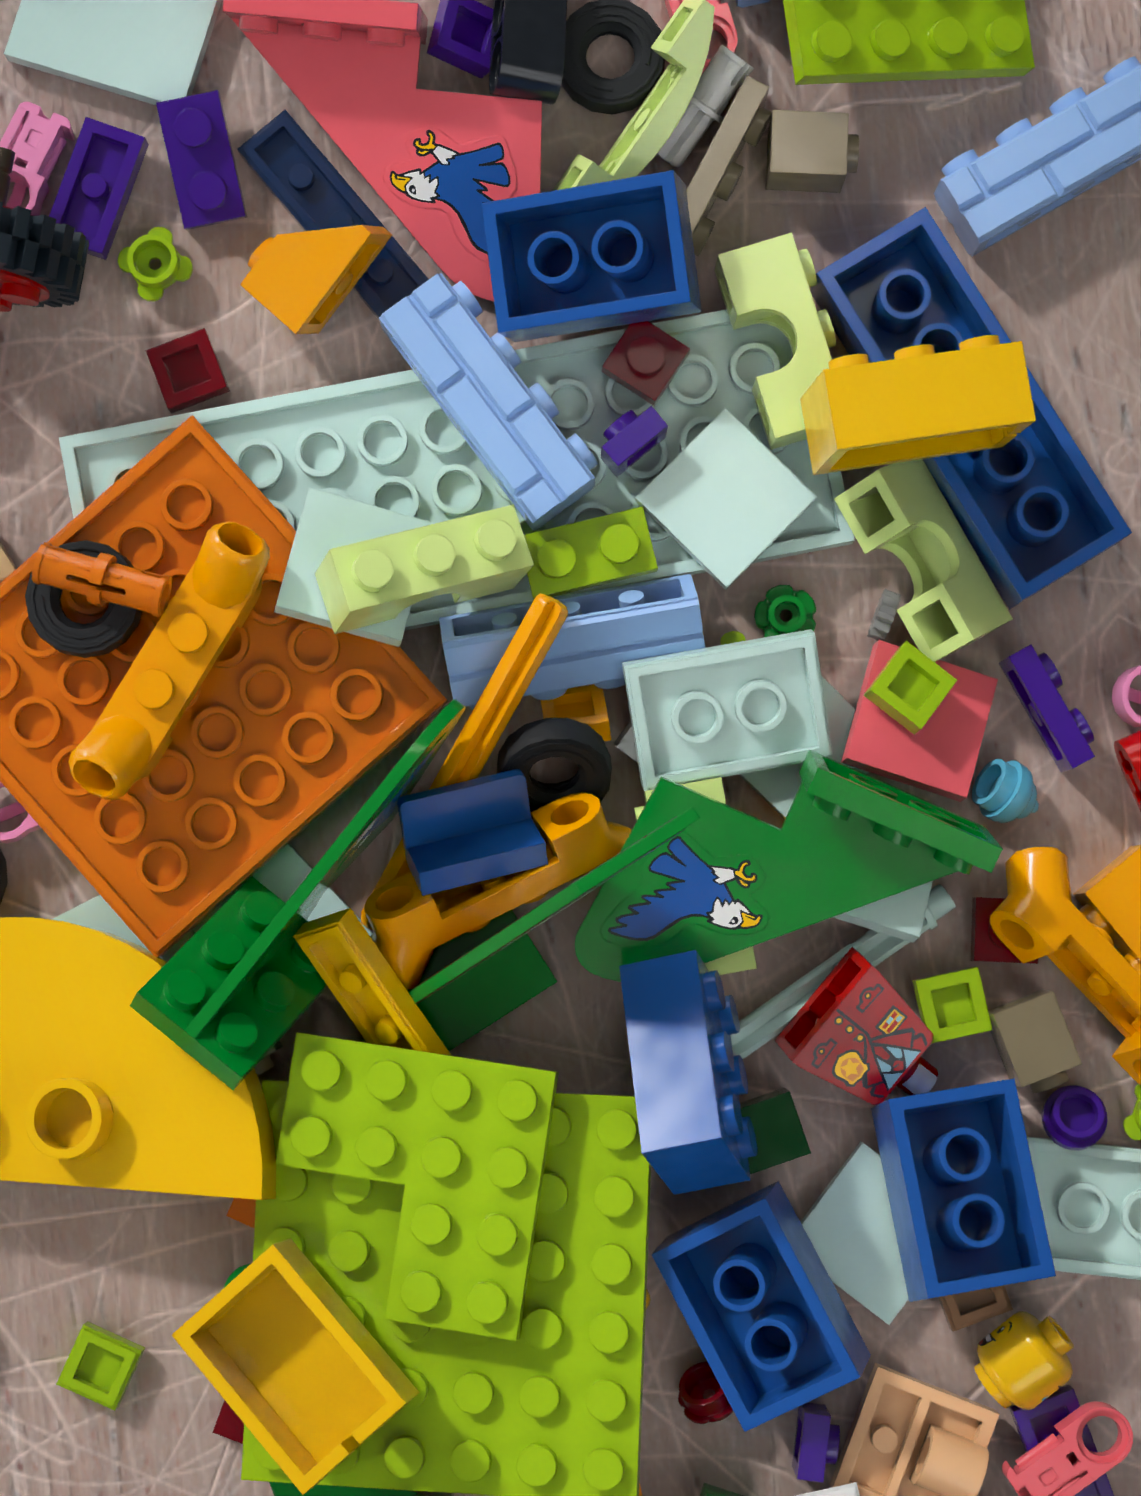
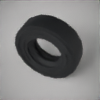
[561,0,665,115]
[25,540,142,658]
[497,718,612,819]

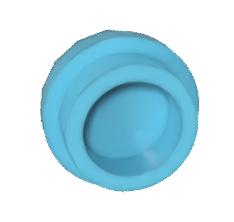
[972,759,1039,823]

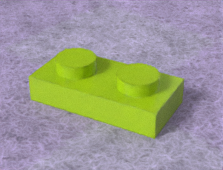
[524,506,658,600]

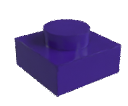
[427,0,493,79]
[601,406,668,477]
[792,1402,840,1483]

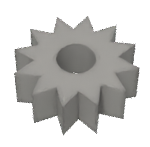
[867,589,901,641]

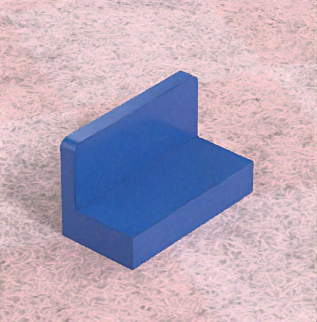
[397,769,548,896]

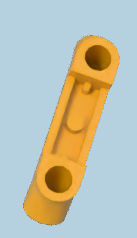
[68,522,270,800]
[364,793,632,990]
[990,847,1141,1085]

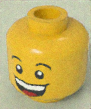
[974,1311,1074,1410]

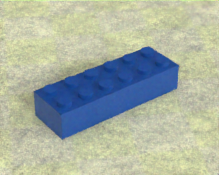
[810,207,1132,610]

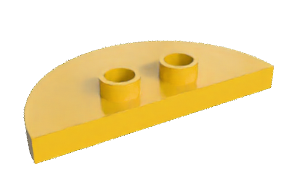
[0,917,276,1200]

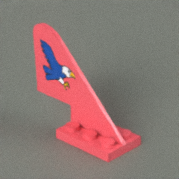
[223,0,542,302]

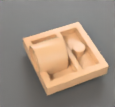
[829,1363,1000,1496]

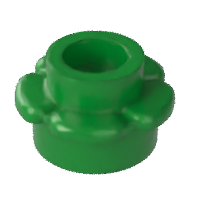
[754,585,816,637]

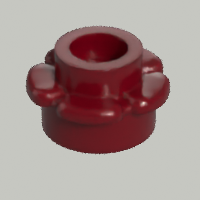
[678,1361,733,1424]

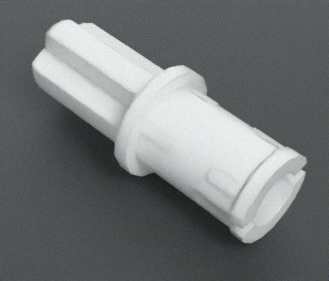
[657,44,754,167]

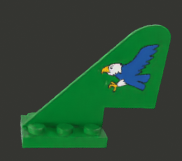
[130,699,466,1091]
[575,749,1003,982]

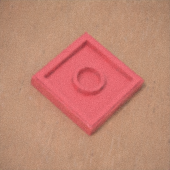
[841,640,998,802]

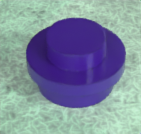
[1042,1085,1108,1150]

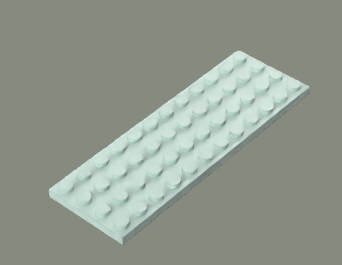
[59,309,855,630]

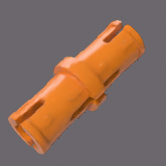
[32,542,172,617]

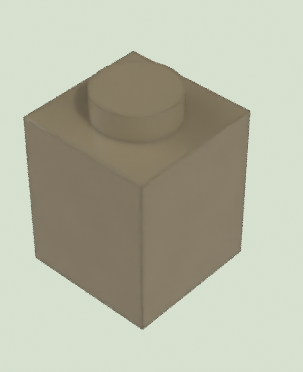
[766,110,859,193]
[988,990,1082,1093]

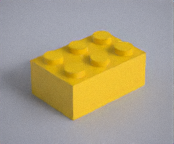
[800,335,1036,475]
[172,1238,420,1495]

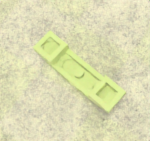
[553,0,714,191]

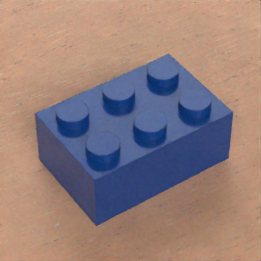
[481,170,702,342]
[619,950,757,1195]
[871,1079,1056,1302]
[651,1181,871,1432]

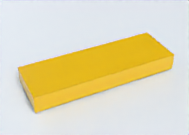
[293,908,451,1055]

